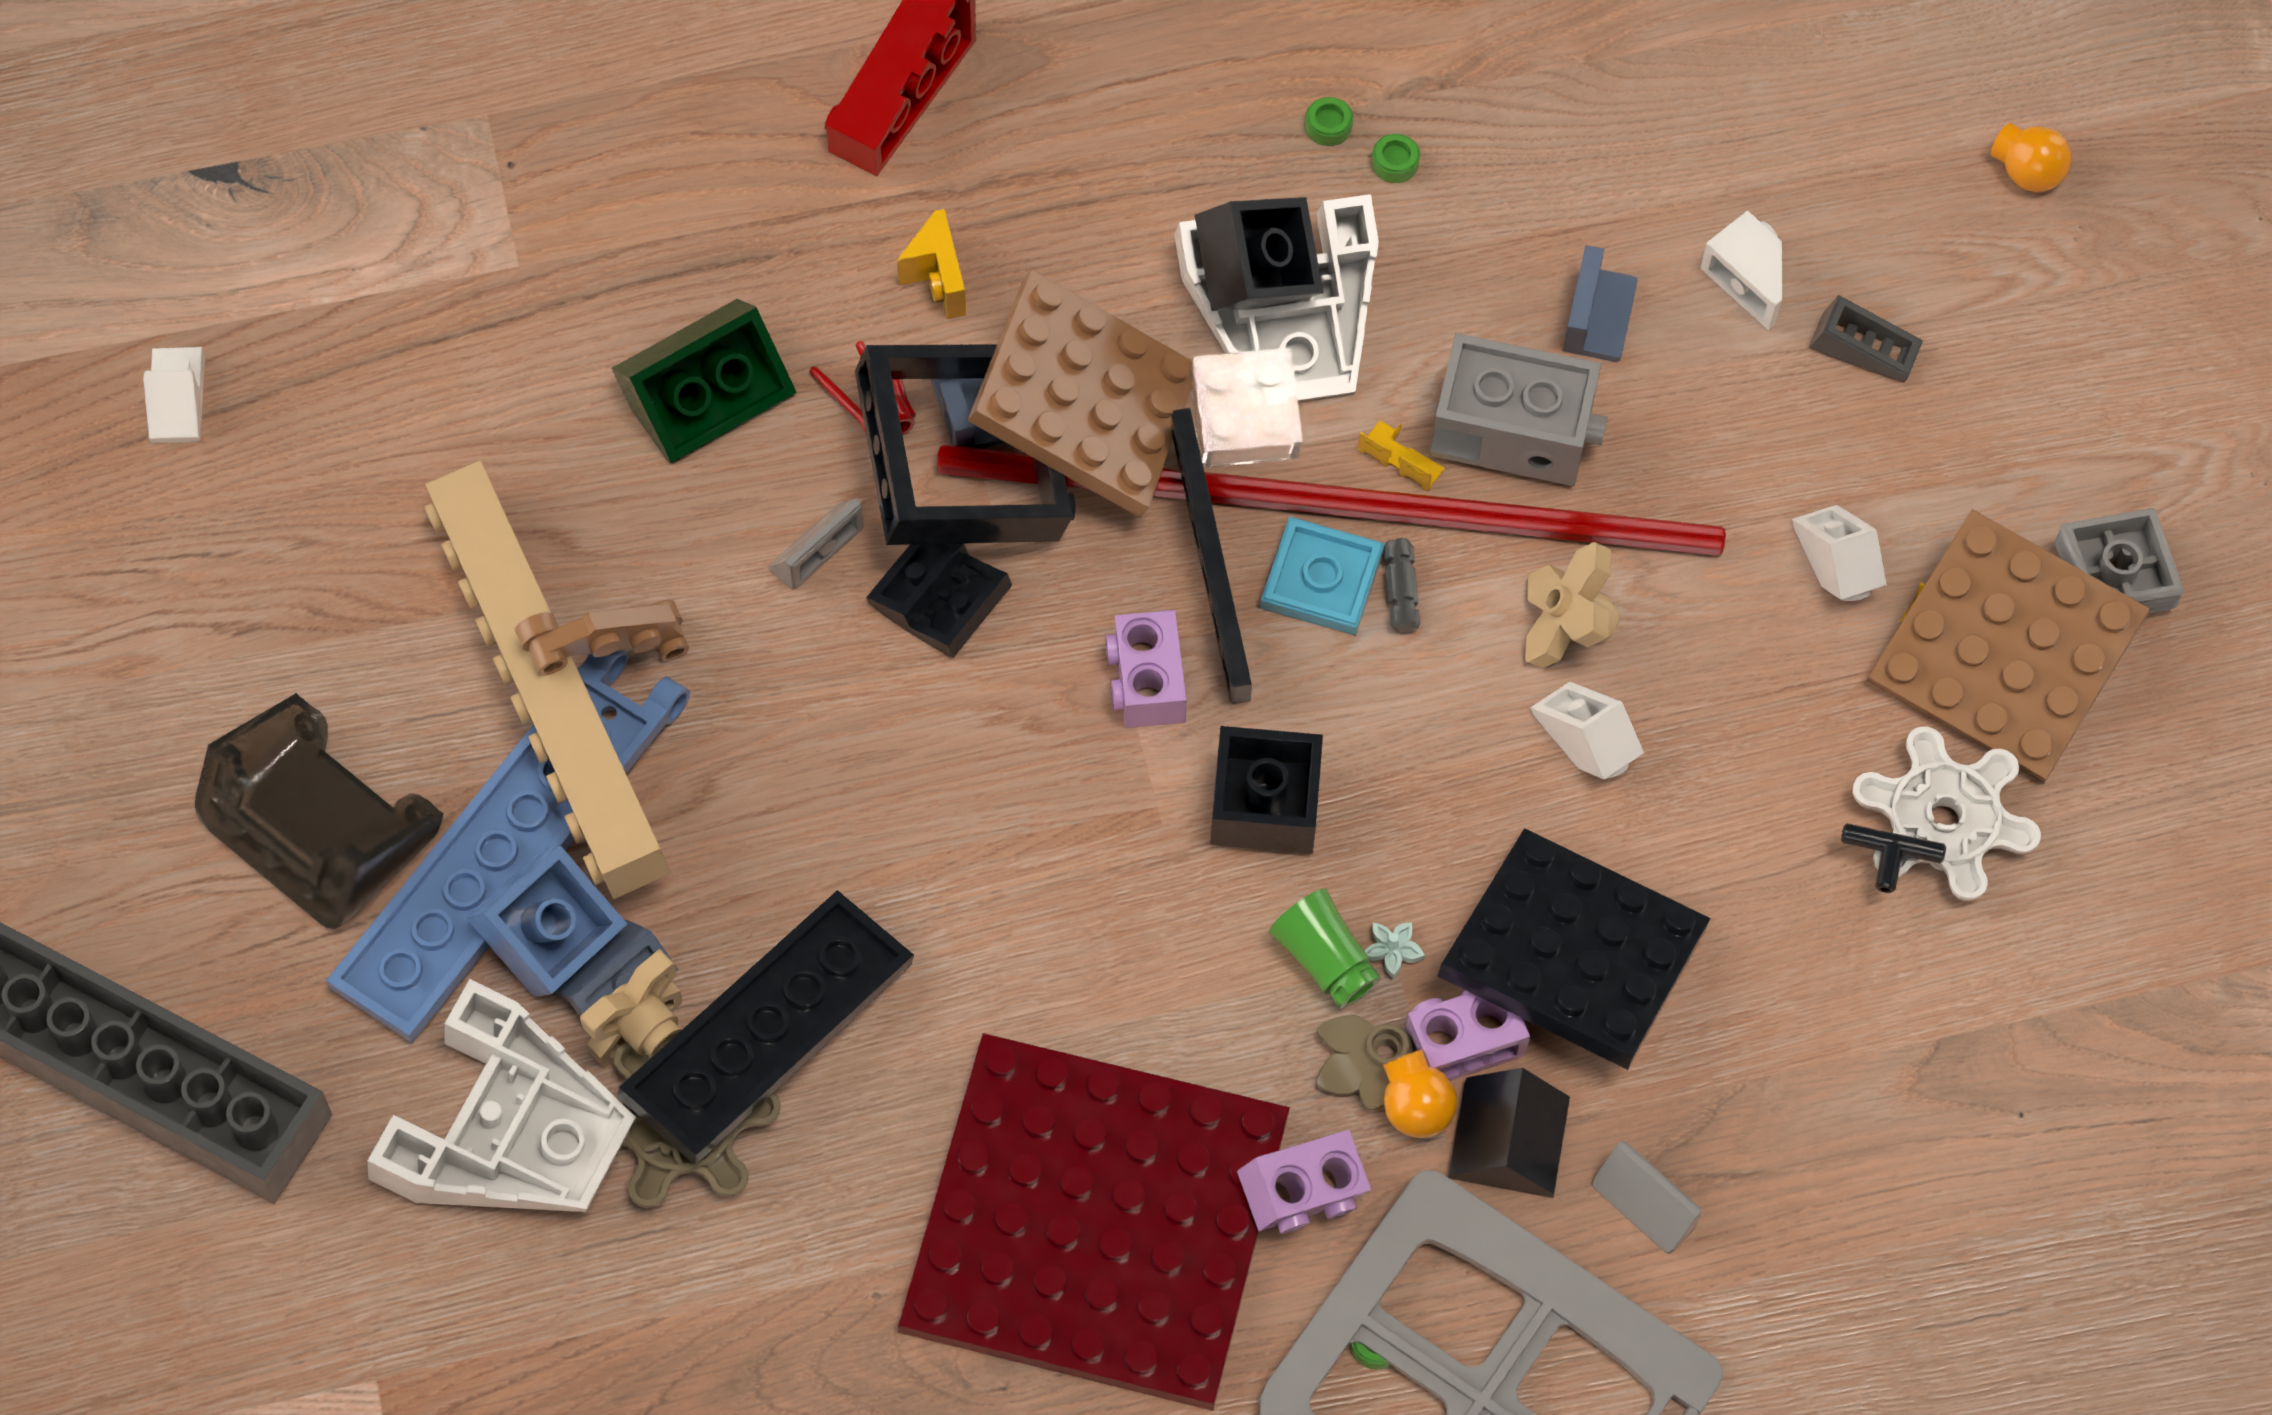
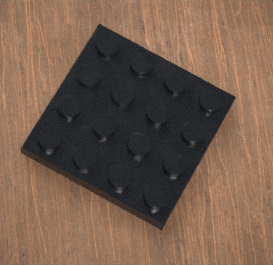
[1438,828,1711,1070]

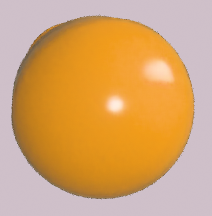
[1991,123,2072,192]
[1383,1049,1457,1138]

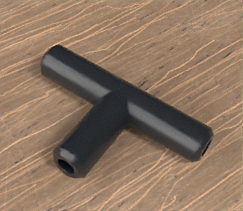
[1841,823,1946,893]

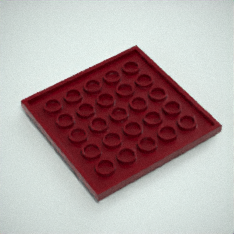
[898,1033,1290,1411]

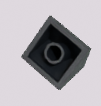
[1448,1068,1570,1198]

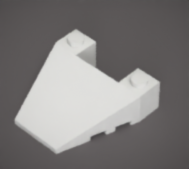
[1174,194,1379,408]
[367,979,636,1212]

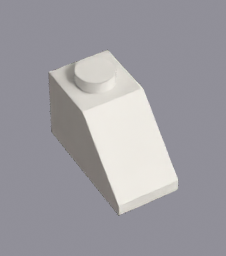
[1700,210,1782,331]
[1792,505,1887,601]
[1530,682,1644,780]

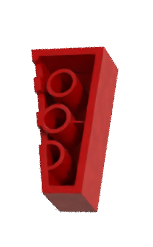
[824,0,976,176]

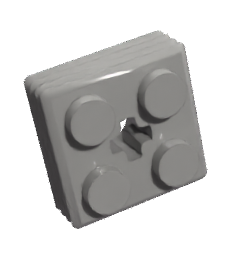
[2055,508,2184,613]

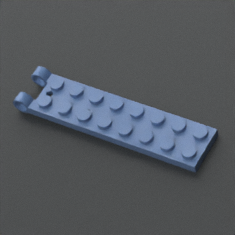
[326,650,690,1043]

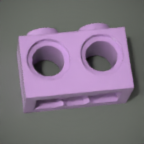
[1105,610,1187,728]
[1405,990,1530,1081]
[1237,1130,1371,1234]

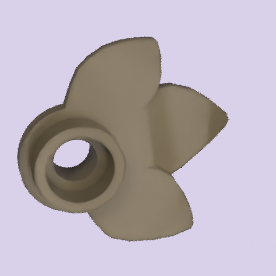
[1317,1015,1413,1111]

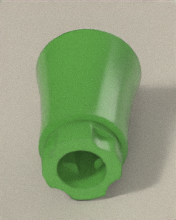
[1269,888,1381,1009]

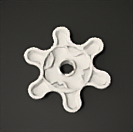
[1852,727,2041,901]

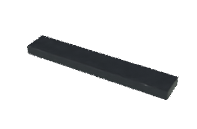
[1171,408,1252,704]

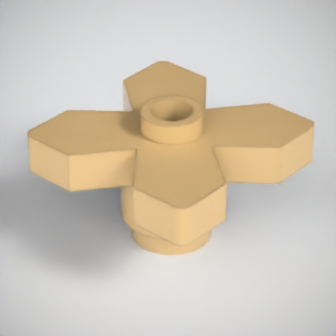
[1525,542,1619,668]
[580,949,683,1069]

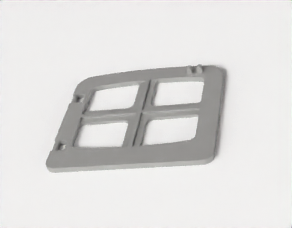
[1259,1170,1723,1415]

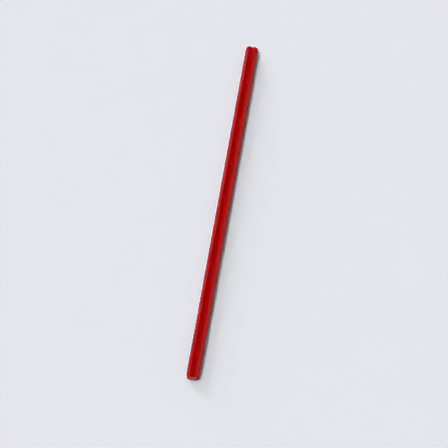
[937,445,1726,556]

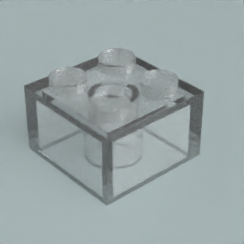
[1189,347,1303,468]

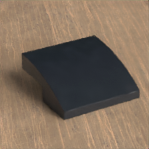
[866,544,1012,657]

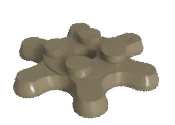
[614,1042,781,1208]

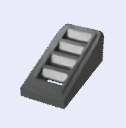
[1810,295,1923,382]

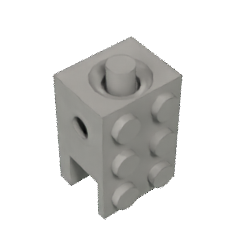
[1430,333,1608,487]

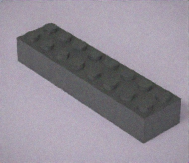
[0,922,332,1203]

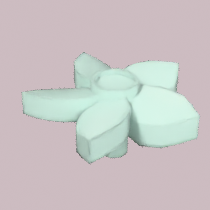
[1365,922,1425,979]

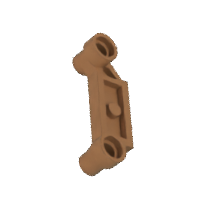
[515,600,689,675]

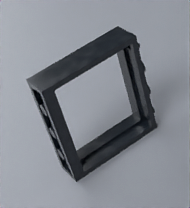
[855,344,1076,545]

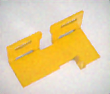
[1358,420,1445,491]

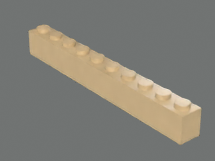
[424,460,671,899]

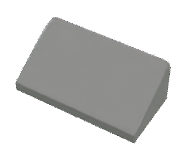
[769,498,863,590]
[1592,1140,1702,1254]

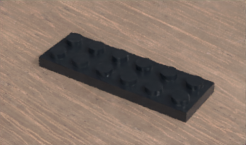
[618,890,914,1165]

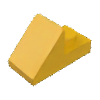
[897,209,966,319]

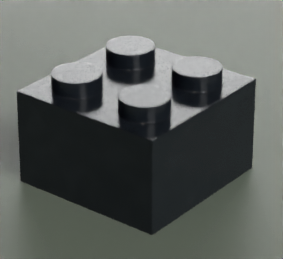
[1194,197,1324,311]
[1210,726,1323,854]

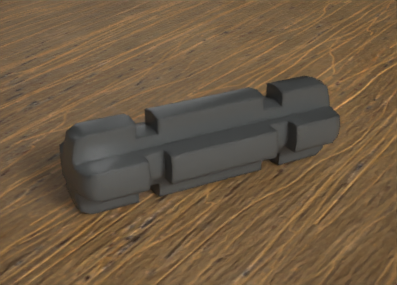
[1384,538,1420,634]

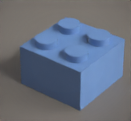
[466,845,627,997]

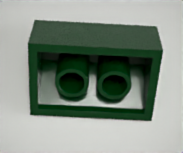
[611,299,797,463]

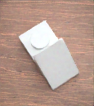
[143,347,205,444]

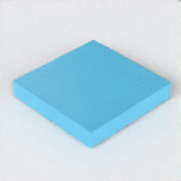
[1260,516,1385,636]

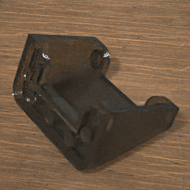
[195,693,444,929]

